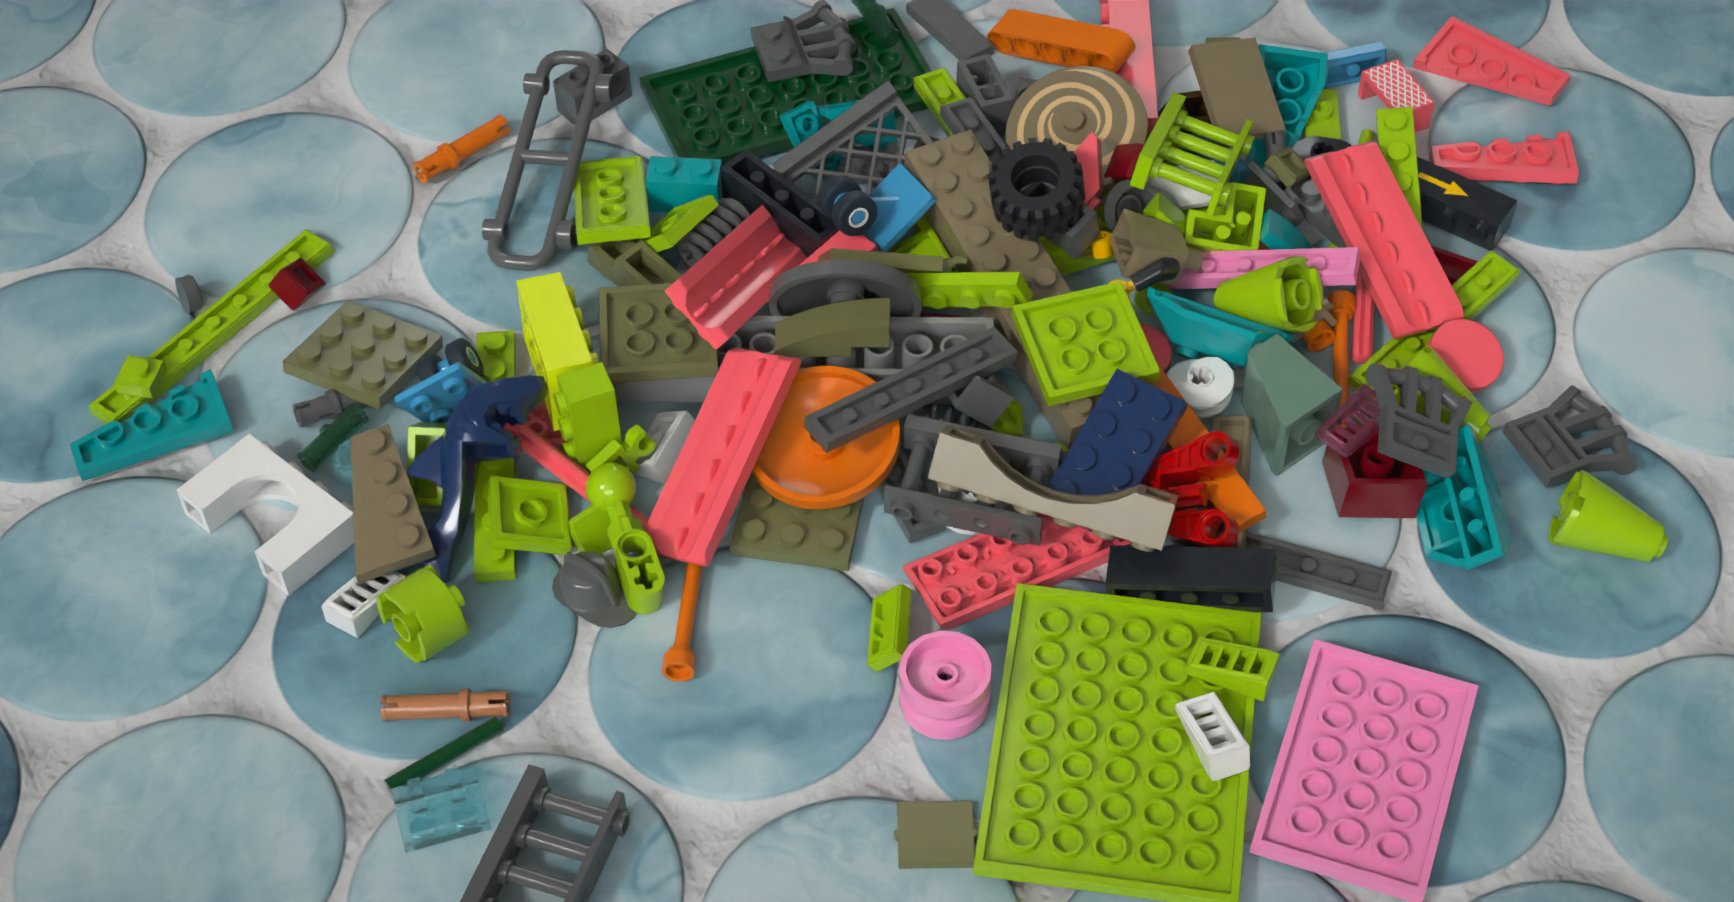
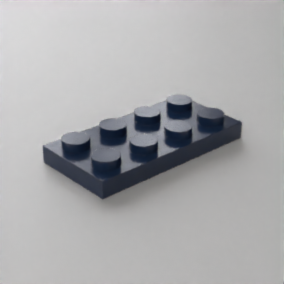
[1048,369,1188,542]

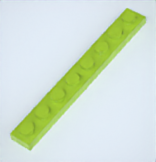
[474,330,516,583]

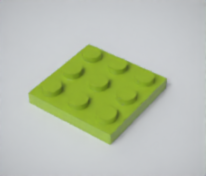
[1011,281,1160,406]

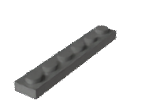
[804,327,1018,453]

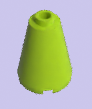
[1213,256,1323,333]
[1394,345,1492,443]
[1547,470,1669,562]

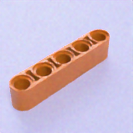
[987,9,1136,74]

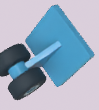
[817,164,936,252]
[394,338,487,423]

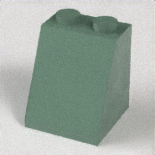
[1241,334,1343,476]

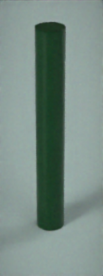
[384,717,504,795]

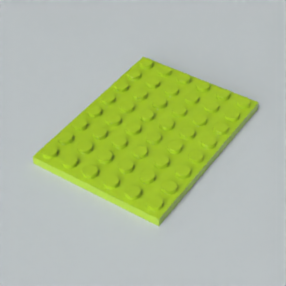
[973,583,1262,902]

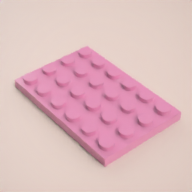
[1249,639,1479,902]

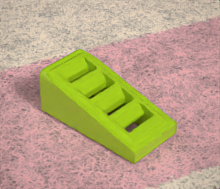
[1184,637,1280,702]

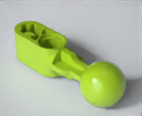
[586,463,665,614]

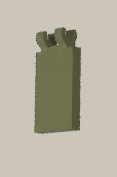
[818,248,967,273]

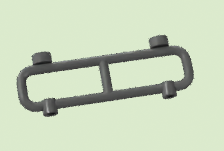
[482,50,617,271]

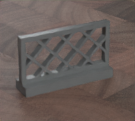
[772,81,933,202]

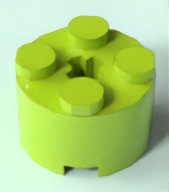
[377,564,470,663]

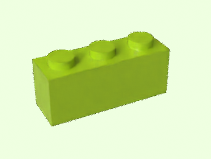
[553,362,622,473]

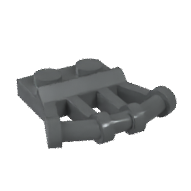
[751,0,856,82]
[1366,364,1472,479]
[1503,385,1638,488]

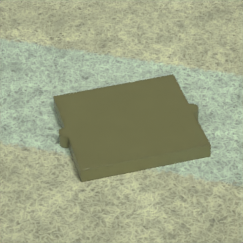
[894,801,978,869]

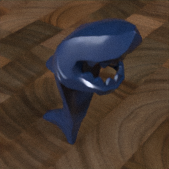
[397,375,547,583]

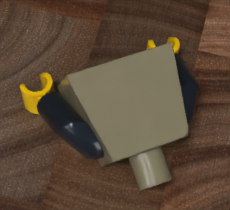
[1092,209,1203,300]

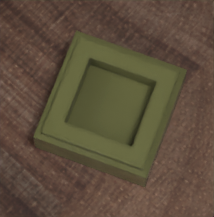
[1264,146,1311,188]

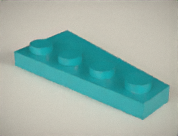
[70,369,234,481]

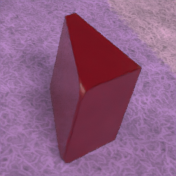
[1104,143,1144,184]
[269,258,326,310]

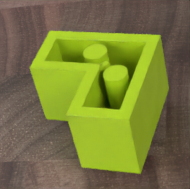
[1183,182,1266,252]

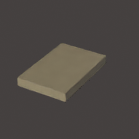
[1188,37,1286,144]

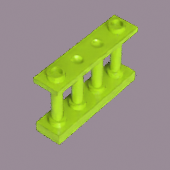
[1130,92,1255,216]

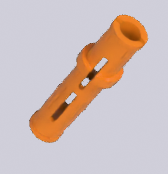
[413,115,511,183]

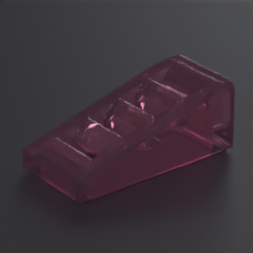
[1314,384,1380,458]

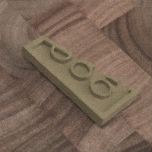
[351,424,436,583]

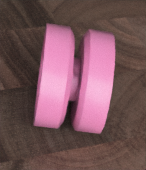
[899,631,992,740]

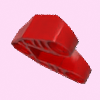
[1143,431,1240,548]

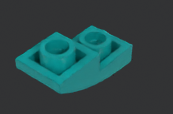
[779,101,843,180]
[1260,209,1312,250]

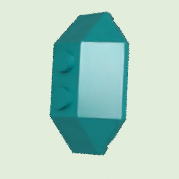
[1145,287,1295,370]
[1416,424,1513,570]

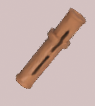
[380,688,510,722]

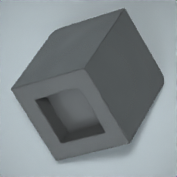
[948,373,1014,427]

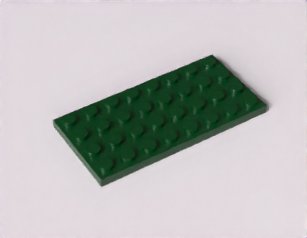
[639,8,932,165]

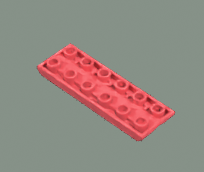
[1304,141,1464,340]
[665,205,808,350]
[644,348,801,567]
[903,512,1131,630]

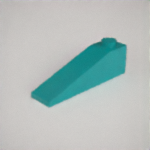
[1246,44,1328,169]

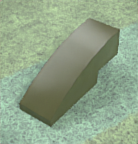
[587,240,682,286]
[774,298,890,357]

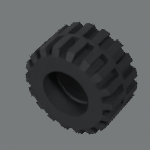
[988,138,1085,242]

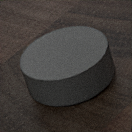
[175,274,203,313]

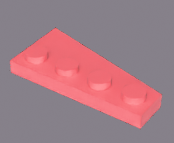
[1413,16,1571,106]
[1429,131,1579,185]

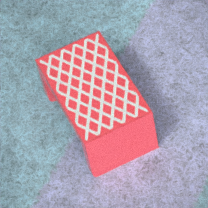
[1358,59,1435,133]

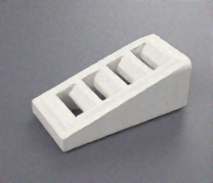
[321,571,406,638]
[1175,692,1250,781]

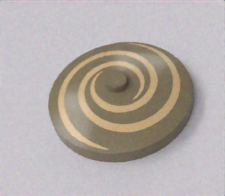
[1006,66,1149,194]

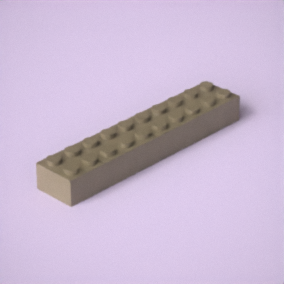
[904,130,1102,448]

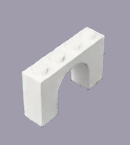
[177,434,354,596]

